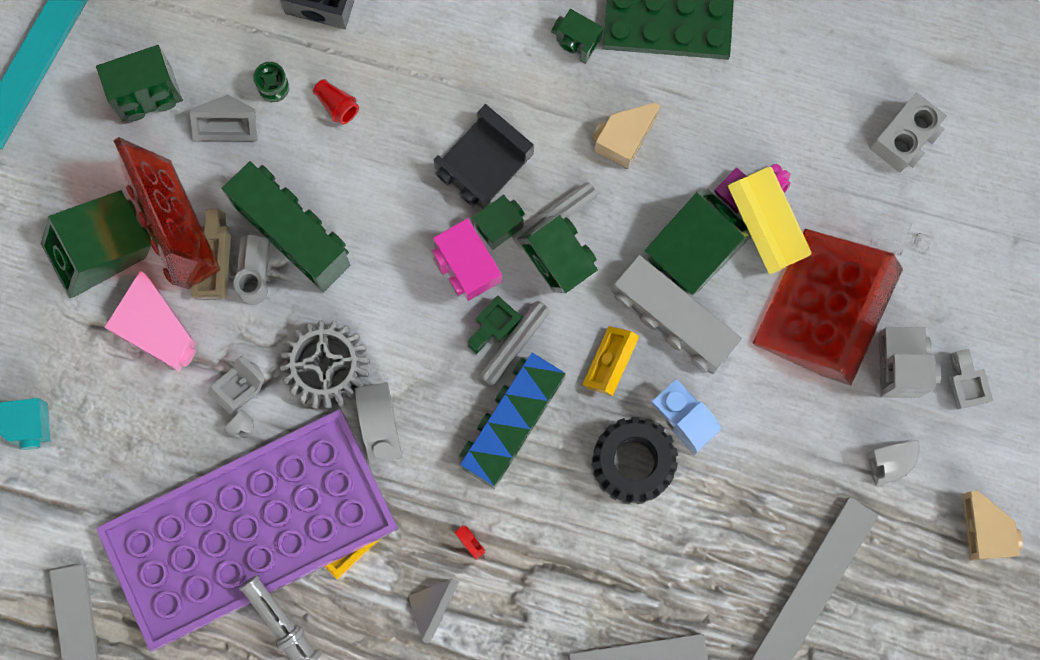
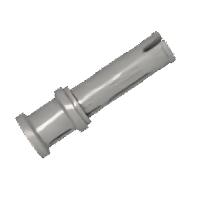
[239,575,321,660]

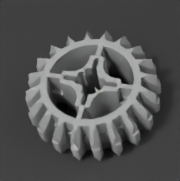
[280,320,370,409]

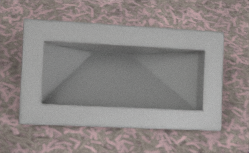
[190,95,258,141]
[408,578,459,644]

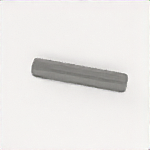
[513,182,597,250]
[480,301,549,386]

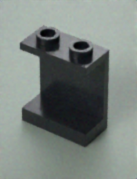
[434,103,534,210]

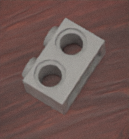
[870,92,947,173]

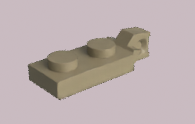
[191,209,231,299]

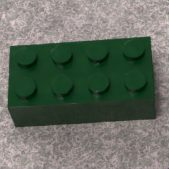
[221,161,351,293]

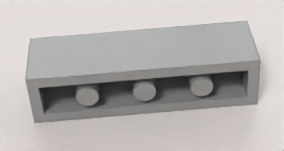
[612,255,742,374]

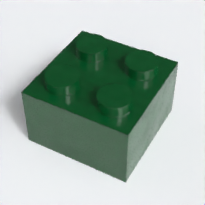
[96,44,183,122]
[516,215,598,293]

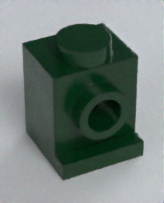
[551,9,603,64]

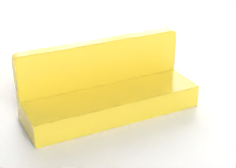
[727,167,811,275]

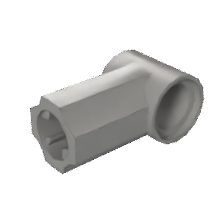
[233,235,270,305]

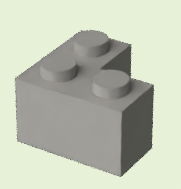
[879,327,941,398]

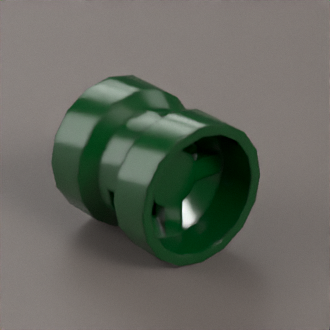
[253,62,290,103]

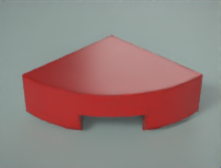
[454,525,485,560]

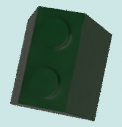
[644,189,751,295]
[40,190,152,298]

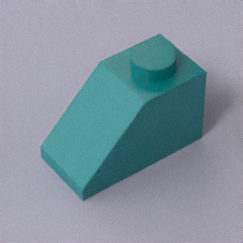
[0,398,51,450]

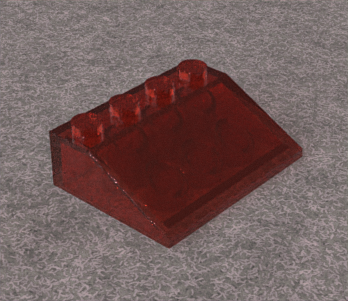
[113,137,221,289]
[753,228,903,386]

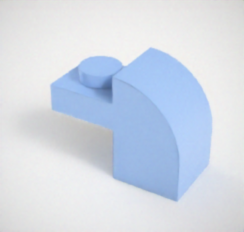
[651,379,721,455]

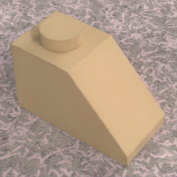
[592,102,661,169]
[962,490,1023,561]

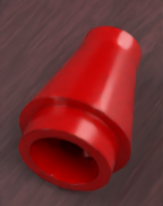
[313,79,359,125]

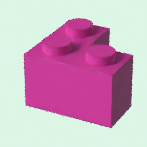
[431,218,502,301]

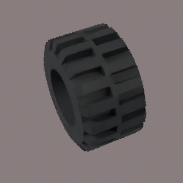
[592,417,678,504]

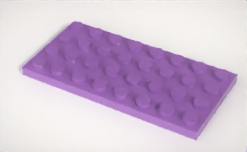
[96,409,399,652]

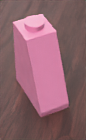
[105,271,196,372]

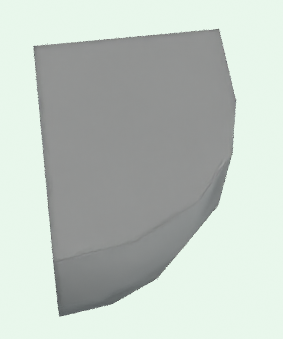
[867,440,920,486]

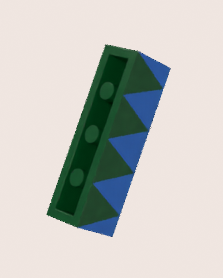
[459,352,566,489]

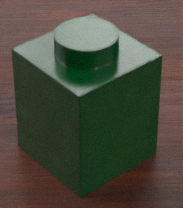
[473,194,525,250]

